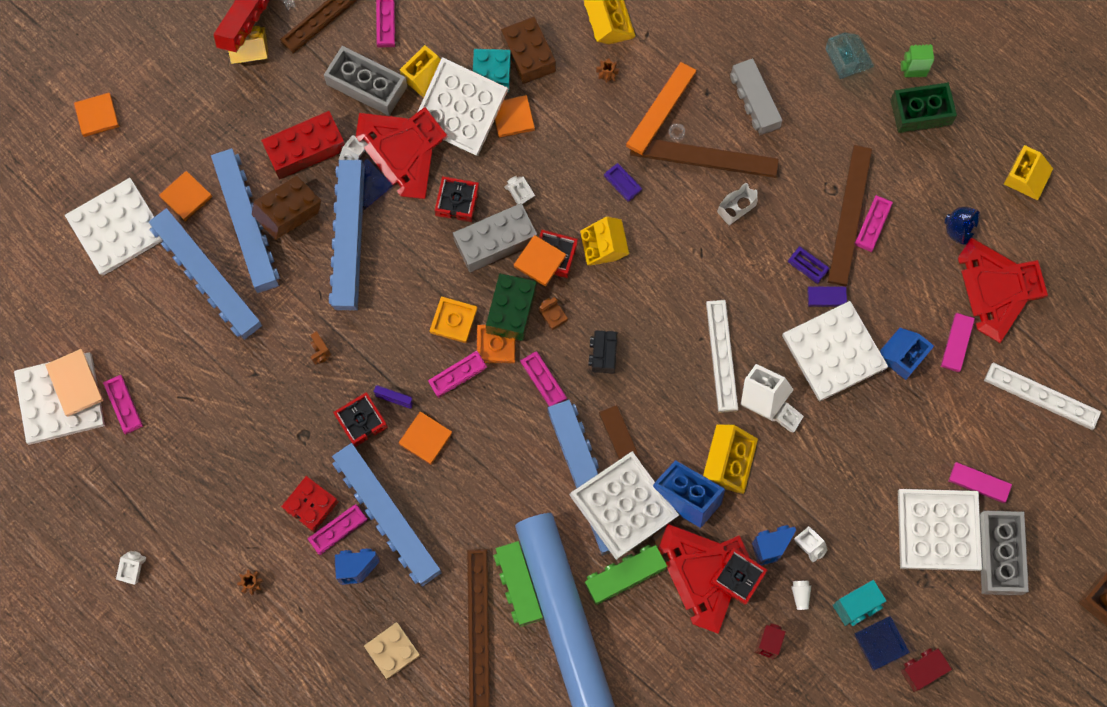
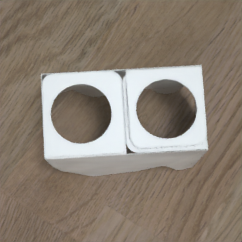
[717,183,758,225]

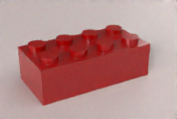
[261,111,345,179]

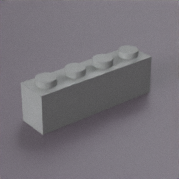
[730,58,782,135]

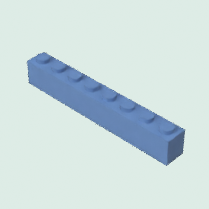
[211,149,280,293]
[329,160,365,310]
[148,208,262,340]
[548,400,611,556]
[332,443,442,586]

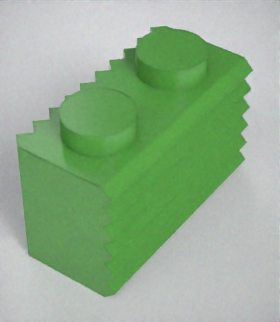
[901,44,934,77]

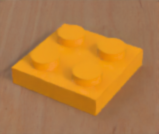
[430,296,478,343]

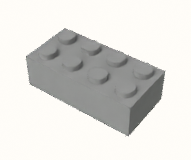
[324,46,407,116]
[453,203,537,273]
[979,511,1029,595]

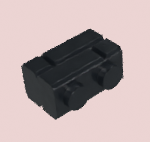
[588,330,618,374]

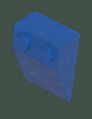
[653,460,725,528]

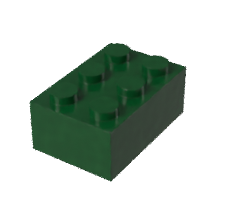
[890,82,957,133]
[486,273,536,341]

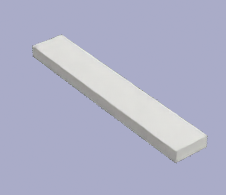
[706,300,738,413]
[984,363,1101,430]

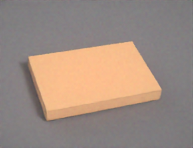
[45,349,103,417]

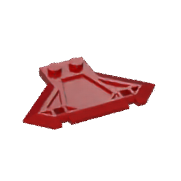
[356,107,448,199]
[958,238,1048,343]
[658,524,750,634]

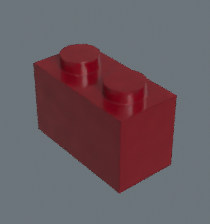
[754,623,786,659]
[901,648,952,692]

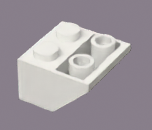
[741,364,793,420]

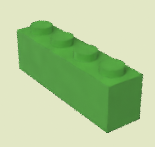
[493,541,543,627]
[585,545,667,605]

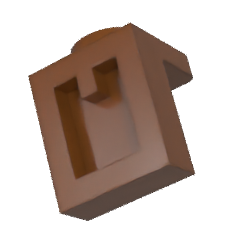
[539,297,568,330]
[310,331,331,365]

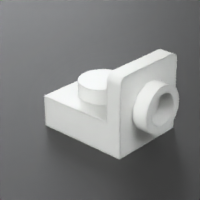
[339,135,368,160]
[504,176,535,205]
[771,403,804,432]
[794,526,827,562]
[116,551,146,585]

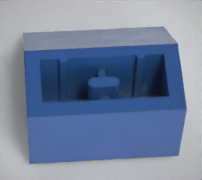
[880,328,934,380]
[752,525,796,566]
[335,549,380,585]

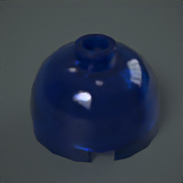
[944,206,980,245]

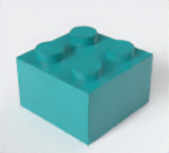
[473,49,511,93]
[833,580,886,626]

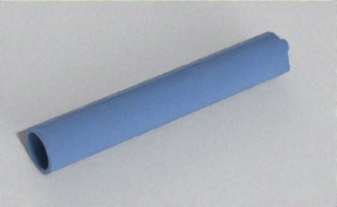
[515,513,615,707]

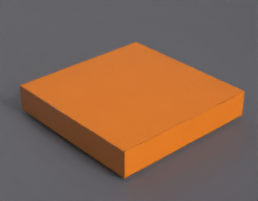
[74,93,119,137]
[495,95,535,138]
[159,171,212,221]
[514,235,566,287]
[477,325,515,363]
[398,412,453,465]

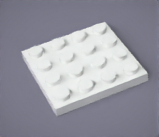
[418,57,509,156]
[65,178,162,276]
[782,301,888,402]
[14,352,105,445]
[569,452,679,560]
[898,489,982,571]

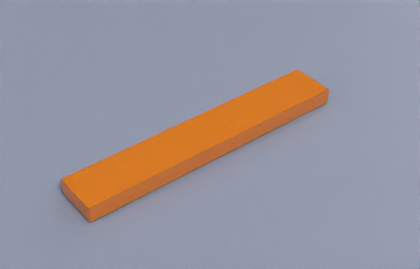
[626,62,696,155]

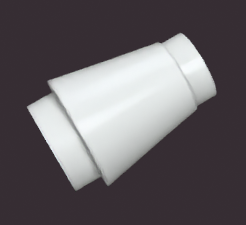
[791,581,811,610]

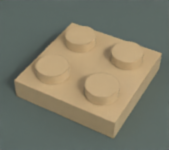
[364,622,420,680]

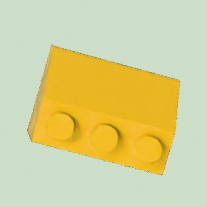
[584,0,636,45]
[703,425,758,494]

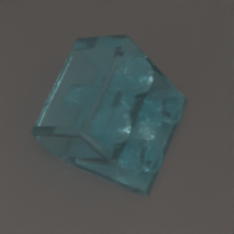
[825,32,874,79]

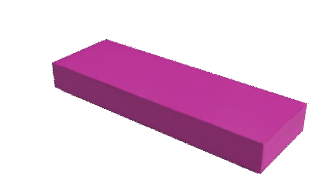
[376,0,395,48]
[854,195,893,252]
[940,313,975,372]
[428,351,487,398]
[520,351,567,407]
[103,375,143,435]
[948,462,1012,503]
[307,504,368,555]

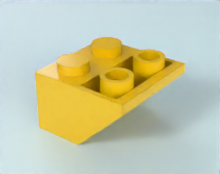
[228,26,268,64]
[400,45,441,98]
[1004,145,1053,200]
[580,216,629,266]

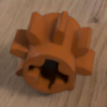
[596,58,619,83]
[237,569,264,595]

